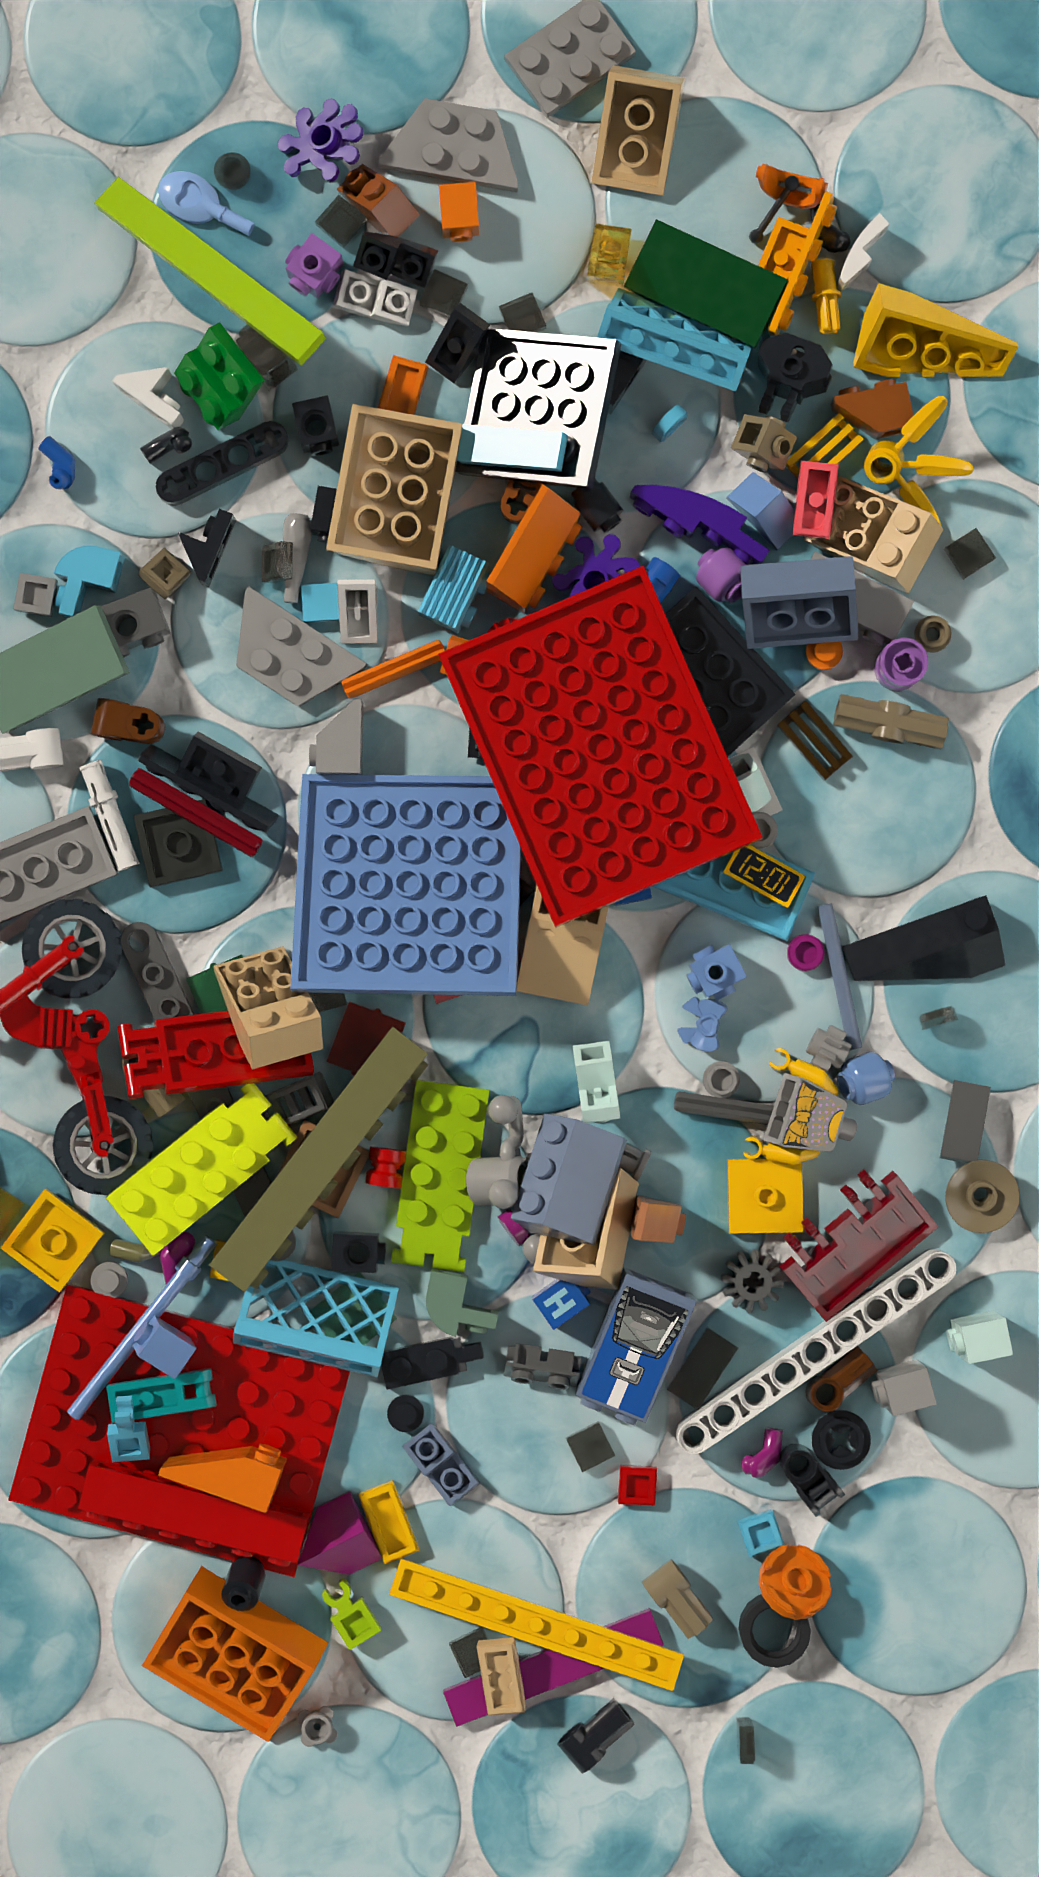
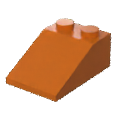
[158,1444,287,1513]

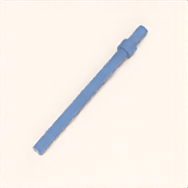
[67,1235,217,1420]

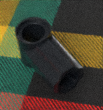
[557,1698,635,1774]

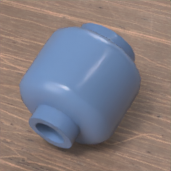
[837,1052,895,1105]

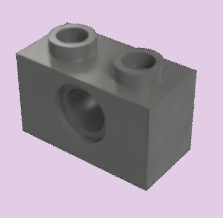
[101,587,171,658]

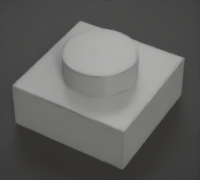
[13,573,58,617]

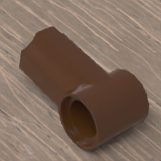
[805,1346,878,1412]

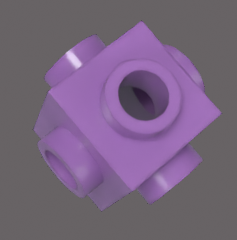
[285,233,344,299]

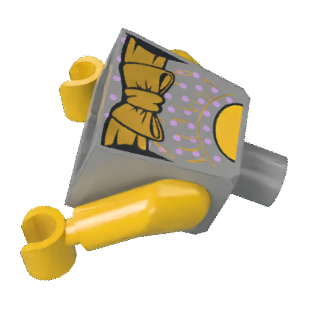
[743,1048,857,1165]

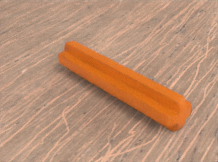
[342,640,445,699]

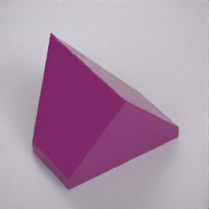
[298,1491,382,1575]

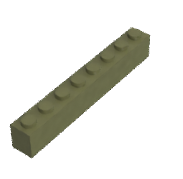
[209,1027,429,1293]

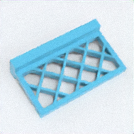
[597,288,752,392]
[233,1260,399,1377]

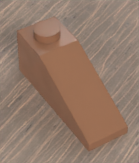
[630,1195,686,1243]

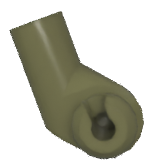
[110,1239,162,1262]

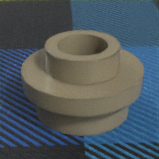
[914,615,951,653]

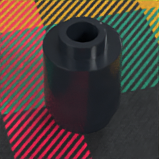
[571,478,624,534]
[221,1556,266,1611]

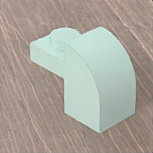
[573,1041,620,1123]

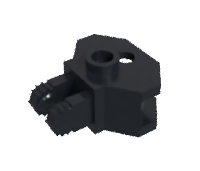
[758,333,833,423]

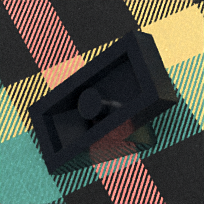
[425,303,490,383]
[178,508,236,588]

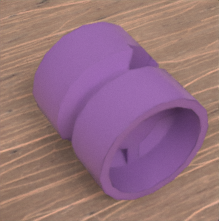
[874,638,928,692]

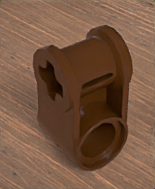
[91,698,165,744]

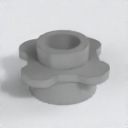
[297,1706,337,1747]

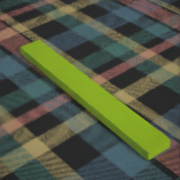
[94,176,326,366]

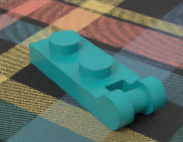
[106,1368,217,1423]

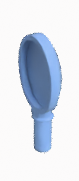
[158,171,255,236]

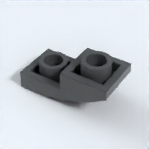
[940,1080,991,1163]

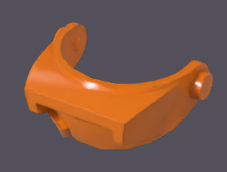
[756,164,828,209]

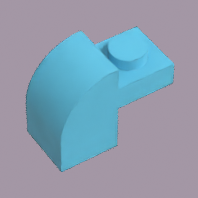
[54,546,125,618]

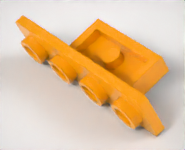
[758,191,837,336]

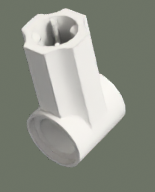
[0,728,63,772]

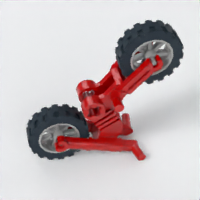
[0,899,153,1195]

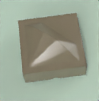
[138,548,191,600]

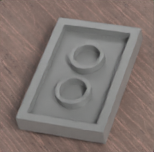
[504,0,636,118]

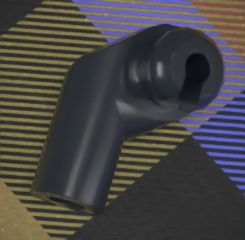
[810,203,851,253]

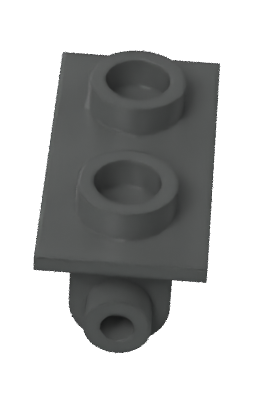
[503,1343,581,1390]

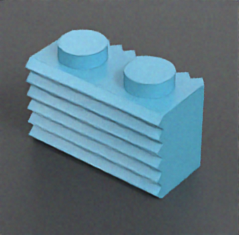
[418,545,490,634]

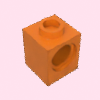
[439,182,479,242]

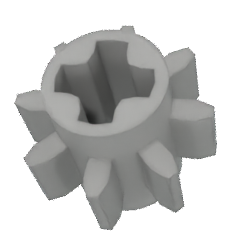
[806,1025,852,1072]

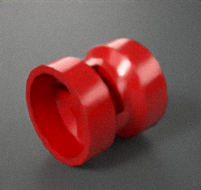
[365,1146,407,1188]

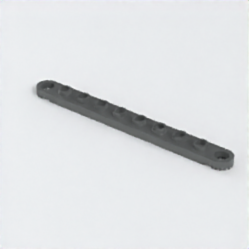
[120,922,297,1261]

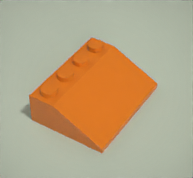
[142,1566,329,1742]

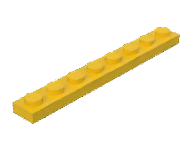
[389,1558,684,1691]

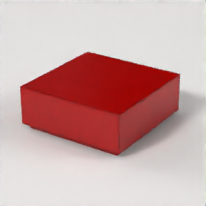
[618,1465,657,1506]

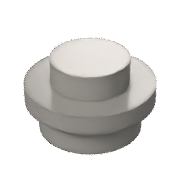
[703,1061,740,1098]
[90,1262,128,1298]

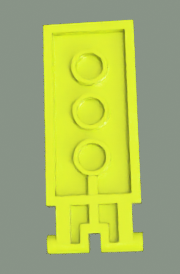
[105,1083,298,1256]

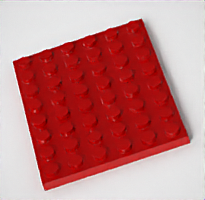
[438,565,763,928]
[8,1284,350,1578]

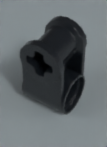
[779,1443,845,1517]

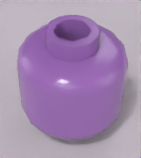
[696,548,747,603]

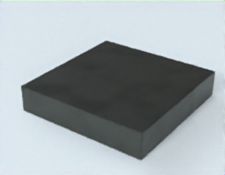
[133,799,223,888]

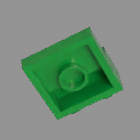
[174,322,265,431]

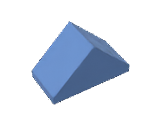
[726,472,795,550]

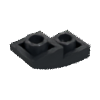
[353,232,438,288]

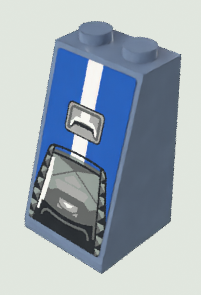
[576,1268,697,1425]

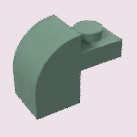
[426,1268,499,1337]

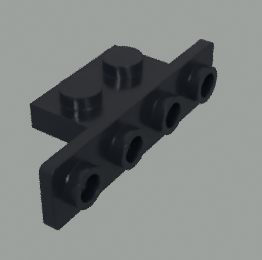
[138,731,279,832]

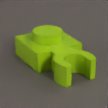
[322,1578,382,1650]

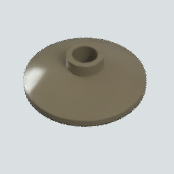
[945,1160,1020,1233]

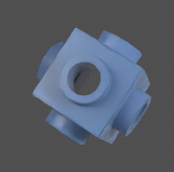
[686,944,747,1001]

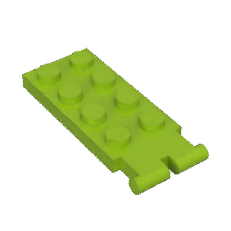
[391,1080,489,1273]

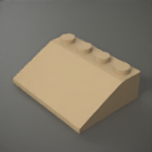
[326,404,462,576]

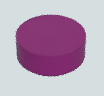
[787,934,825,971]
[497,1209,530,1247]

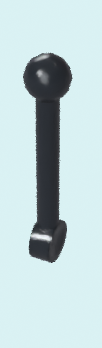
[749,176,800,244]

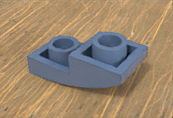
[402,1423,480,1506]

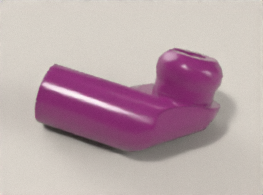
[160,1231,195,1284]
[741,1427,783,1478]

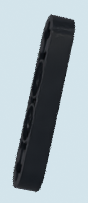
[156,421,289,506]

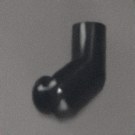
[140,427,192,464]

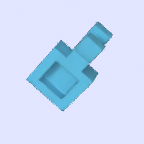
[107,1395,150,1462]

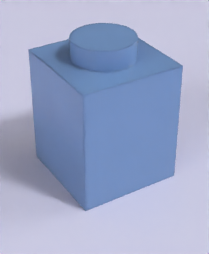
[133,1315,196,1379]

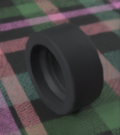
[738,1594,811,1668]

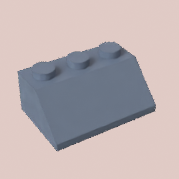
[741,556,858,649]
[511,1113,627,1245]

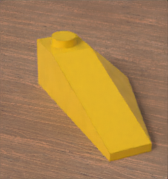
[853,283,1019,377]

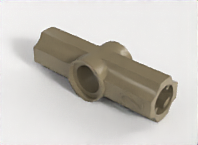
[833,694,949,750]

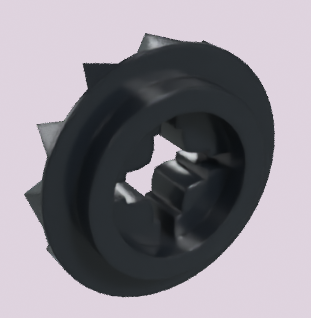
[811,1410,871,1470]

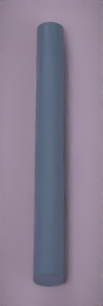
[818,903,862,1050]

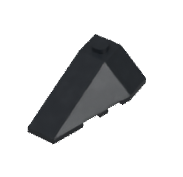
[842,895,1006,981]

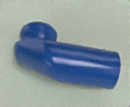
[38,436,75,490]

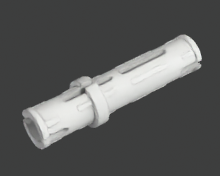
[79,760,140,872]

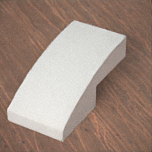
[836,213,889,292]

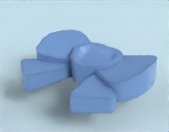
[677,997,728,1051]

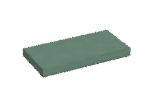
[0,605,130,734]

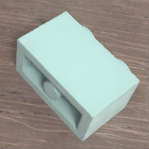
[947,1310,1013,1364]

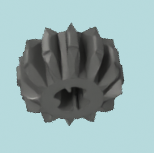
[720,1249,784,1313]

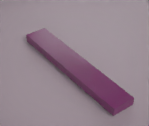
[443,1608,664,1727]

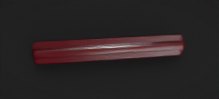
[129,768,263,857]

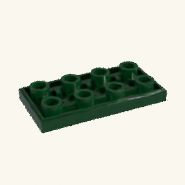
[624,219,788,349]

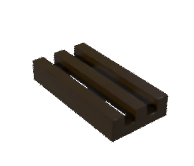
[777,701,853,781]

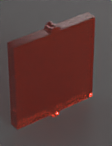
[327,1001,406,1076]

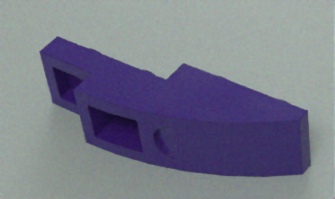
[629,485,770,565]

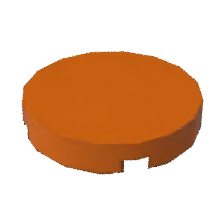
[758,1544,832,1620]

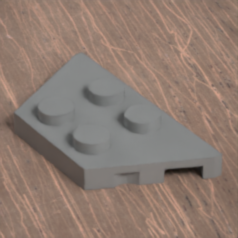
[379,98,518,192]
[236,586,367,707]

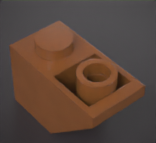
[337,164,420,237]
[830,379,914,439]

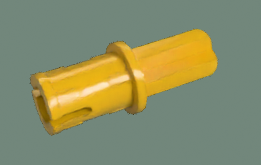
[811,258,841,334]

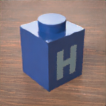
[532,1279,591,1330]

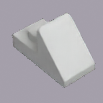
[112,367,184,429]

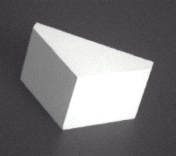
[337,579,378,643]

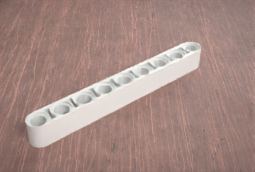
[676,1249,956,1454]

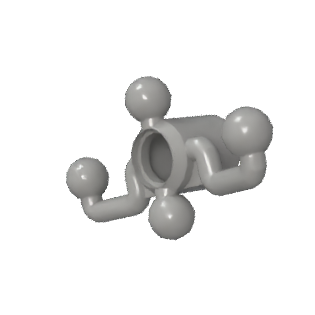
[466,1095,540,1263]

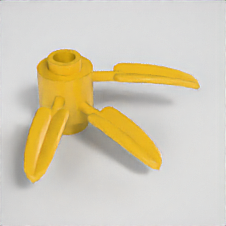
[864,396,974,525]

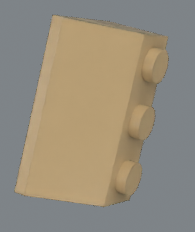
[533,1168,639,1289]

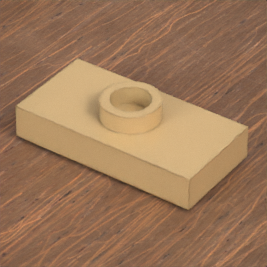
[477,1637,526,1716]

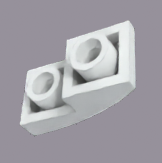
[333,269,418,327]

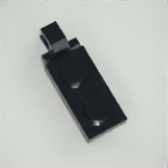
[381,1336,484,1390]

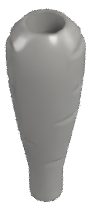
[283,513,312,604]

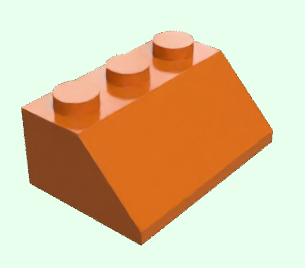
[486,484,583,614]

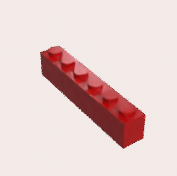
[78,1459,310,1566]

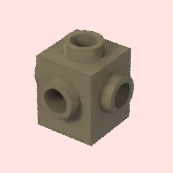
[731,414,797,472]

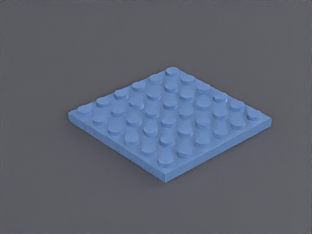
[290,774,521,996]

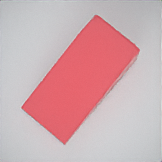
[793,461,839,539]

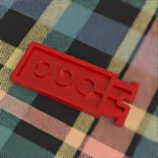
[118,1011,314,1099]

